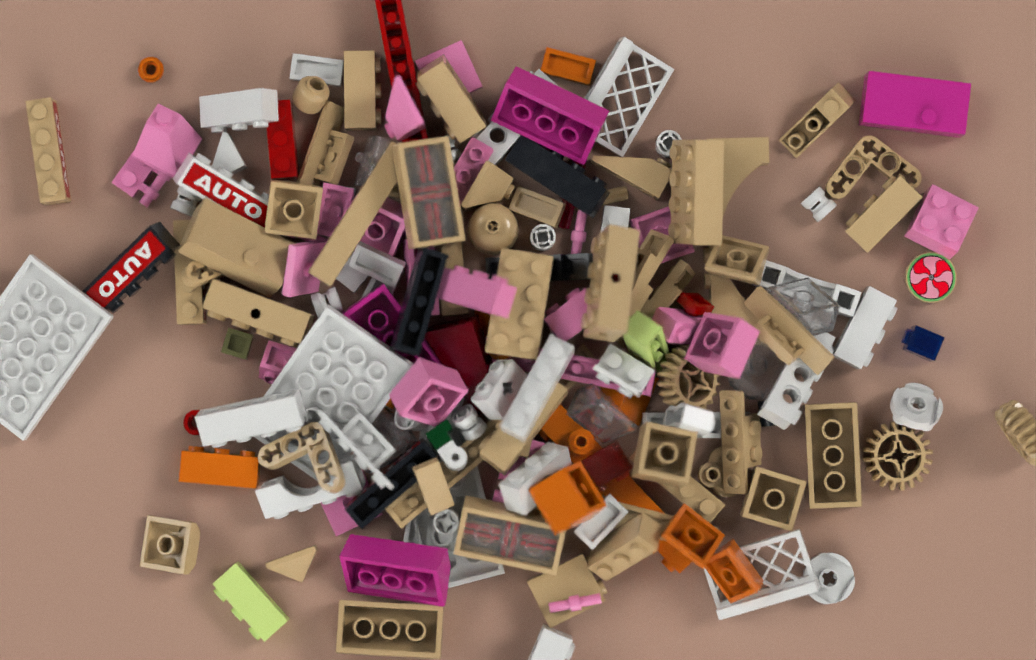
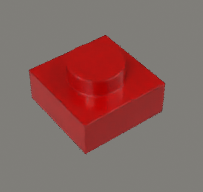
[677,293,714,317]

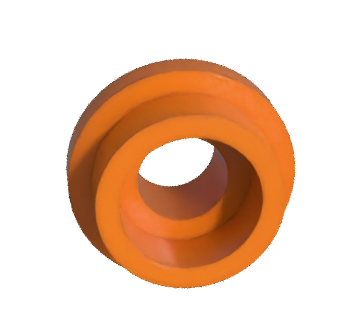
[138,57,164,83]
[568,429,594,455]

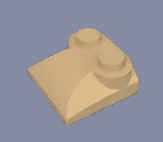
[264,180,323,239]
[140,515,200,574]

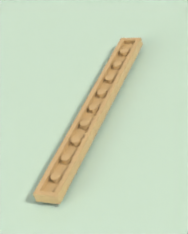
[385,344,596,529]

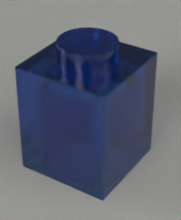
[901,325,945,362]

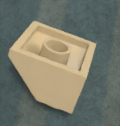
[461,160,516,212]

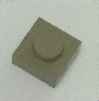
[221,328,254,360]

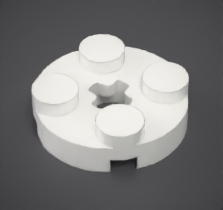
[890,383,943,431]
[803,552,855,604]

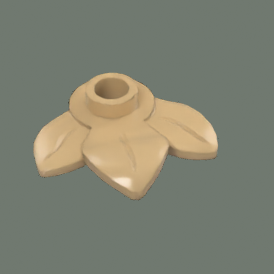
[698,446,748,497]

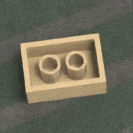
[416,54,486,143]

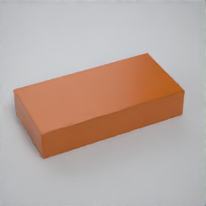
[541,47,596,86]

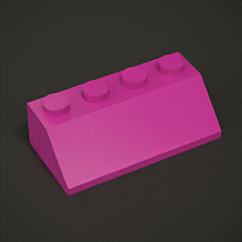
[491,66,609,165]
[339,534,451,607]

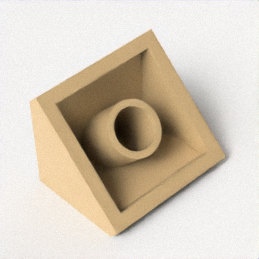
[705,235,769,286]

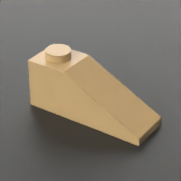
[591,155,672,200]

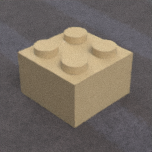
[632,422,698,488]
[740,466,807,531]

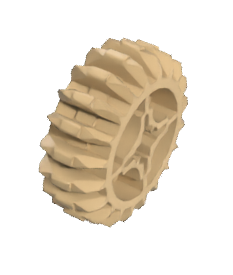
[656,344,721,409]
[995,400,1036,466]
[863,421,933,491]

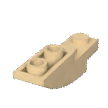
[629,229,674,316]
[616,259,696,348]

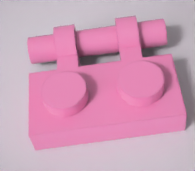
[111,151,172,208]

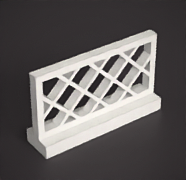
[584,37,674,157]
[704,529,820,620]

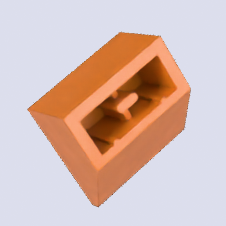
[528,461,607,535]

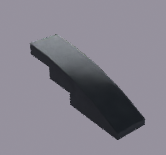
[485,253,593,281]

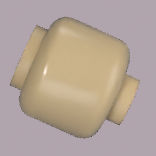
[292,76,330,114]

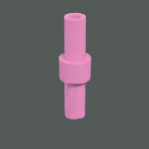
[570,210,587,254]
[549,593,602,613]

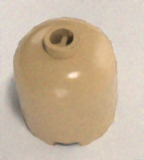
[468,203,519,256]

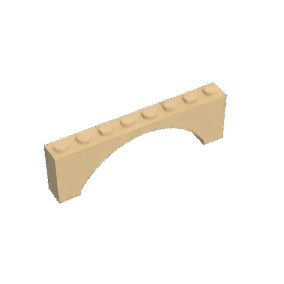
[703,137,769,345]

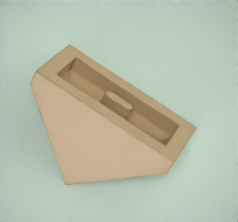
[265,545,318,582]

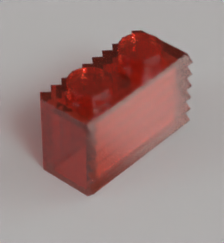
[580,440,633,493]

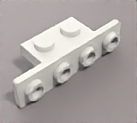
[317,409,396,490]

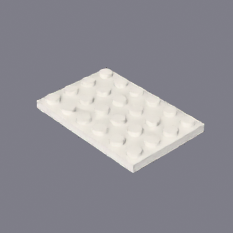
[0,254,114,441]
[253,304,413,481]

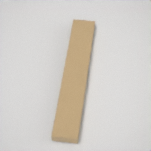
[308,141,397,286]

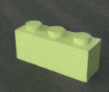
[623,310,669,377]
[213,561,290,642]

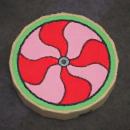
[904,252,957,303]

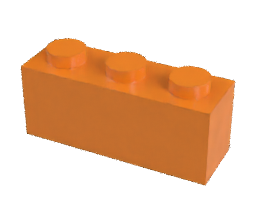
[179,446,261,489]

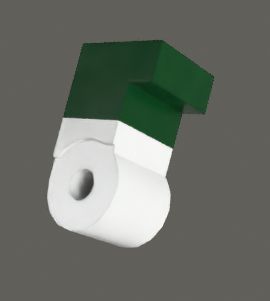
[425,419,467,471]

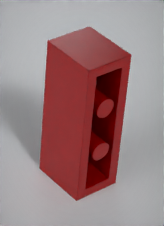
[267,99,299,181]

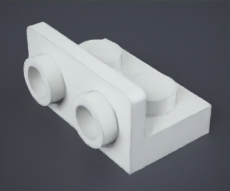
[593,344,655,398]

